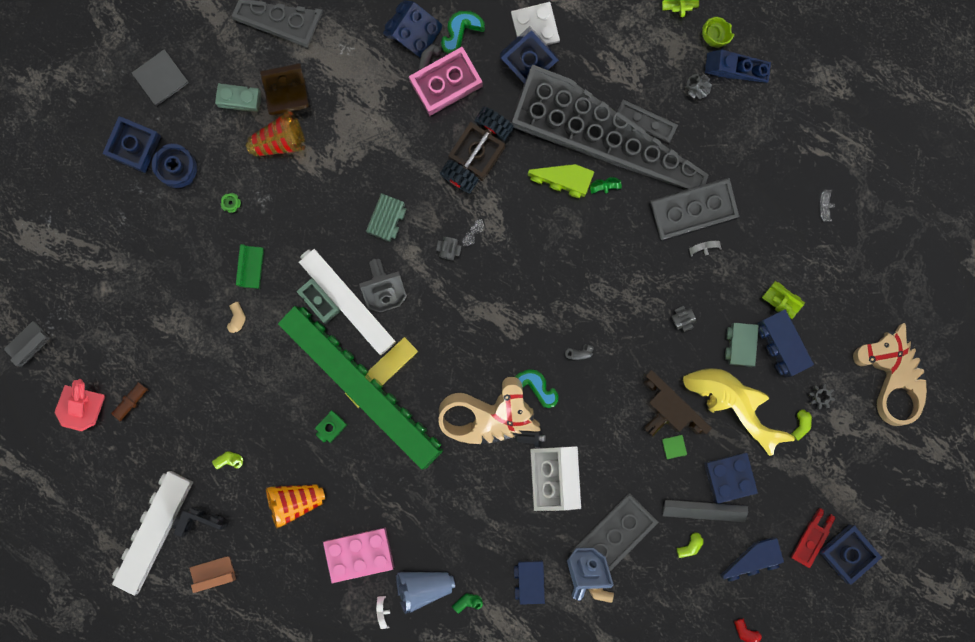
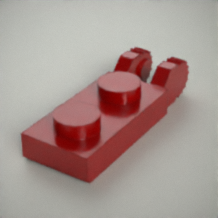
[790,508,835,568]

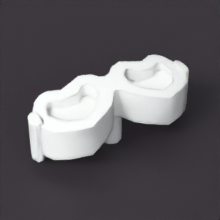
[376,596,390,629]

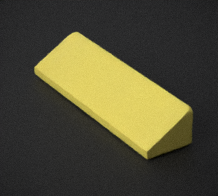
[345,337,418,408]

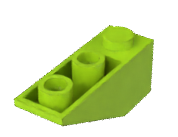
[528,164,594,198]

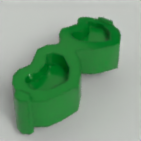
[590,177,622,194]

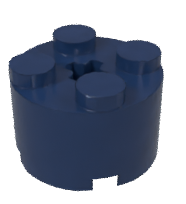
[152,144,197,188]

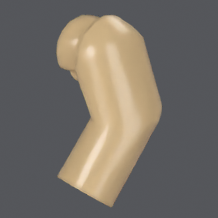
[588,588,614,603]

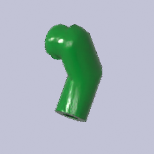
[452,594,483,614]

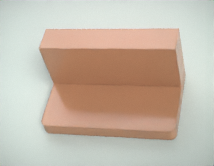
[190,556,236,593]

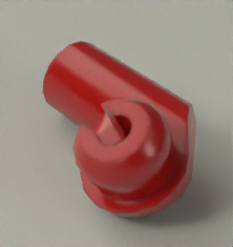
[734,618,762,642]

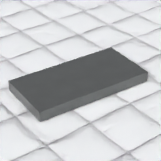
[650,177,739,240]
[571,493,659,571]

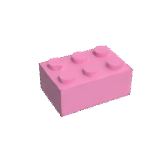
[409,47,483,116]
[323,527,394,583]

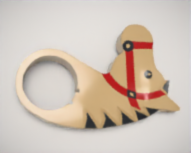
[853,323,927,426]
[439,377,540,444]

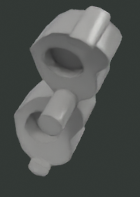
[689,241,722,256]

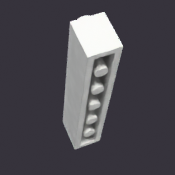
[112,471,193,595]

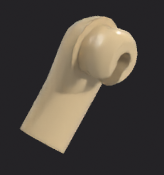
[227,302,246,333]

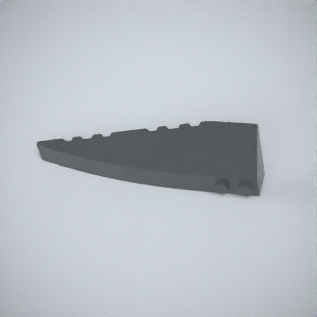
[510,64,709,189]

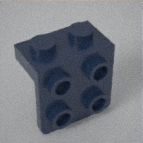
[382,0,442,57]

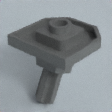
[359,259,407,313]

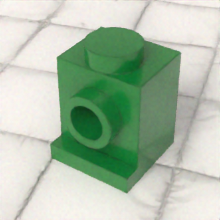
[315,410,348,443]

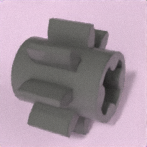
[686,73,712,99]
[436,237,461,260]
[672,306,697,332]
[808,384,835,409]

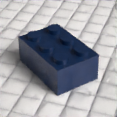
[757,309,814,378]

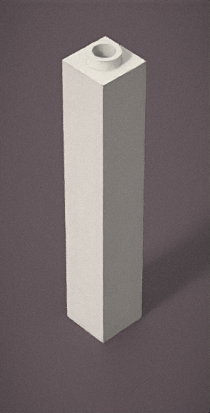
[299,249,396,355]

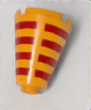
[266,485,325,528]

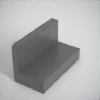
[4,321,51,367]

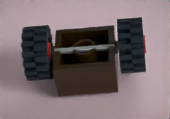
[439,106,514,194]

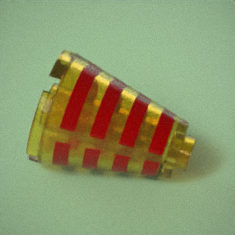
[246,111,305,157]

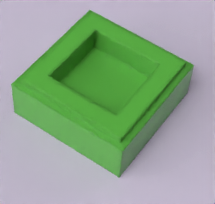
[662,435,687,459]

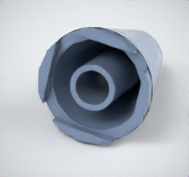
[396,572,455,614]

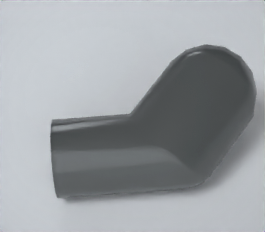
[418,44,442,69]
[565,344,594,360]

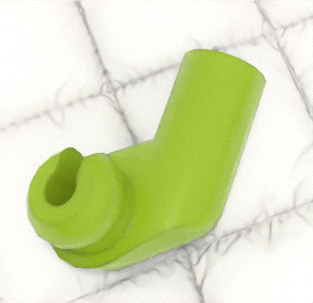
[791,410,812,441]
[212,451,243,470]
[677,533,703,558]

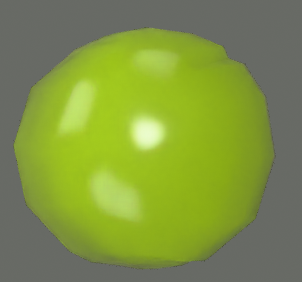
[702,16,735,48]

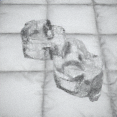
[820,190,835,221]
[462,219,484,246]

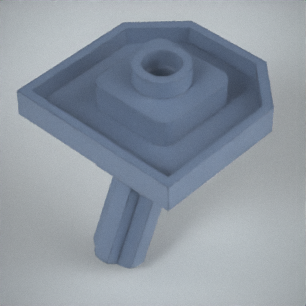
[567,548,614,601]

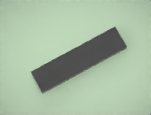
[663,500,748,522]

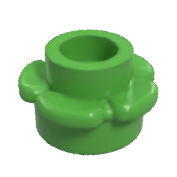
[221,193,241,213]

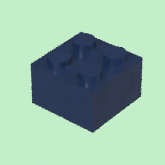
[500,26,559,83]
[102,116,161,173]
[704,453,758,504]
[819,524,882,585]

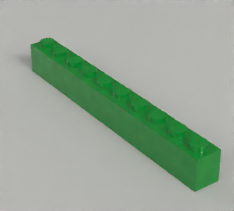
[278,306,443,470]

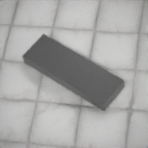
[617,100,678,144]

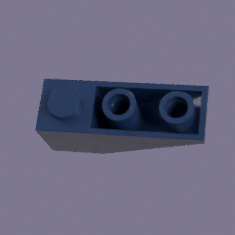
[705,49,771,83]
[721,537,784,581]

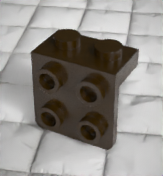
[260,63,309,115]

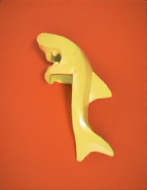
[683,368,795,456]

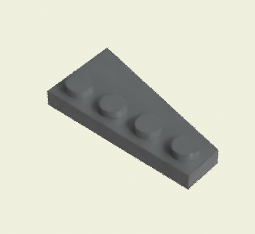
[232,0,323,48]

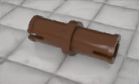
[111,382,148,421]

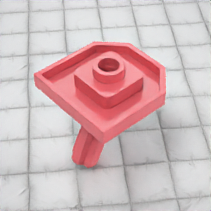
[54,379,105,431]

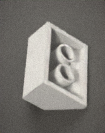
[530,446,581,511]

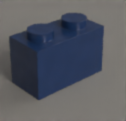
[514,560,545,605]

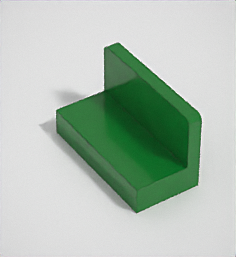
[236,244,264,289]

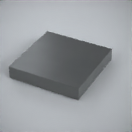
[132,49,189,106]

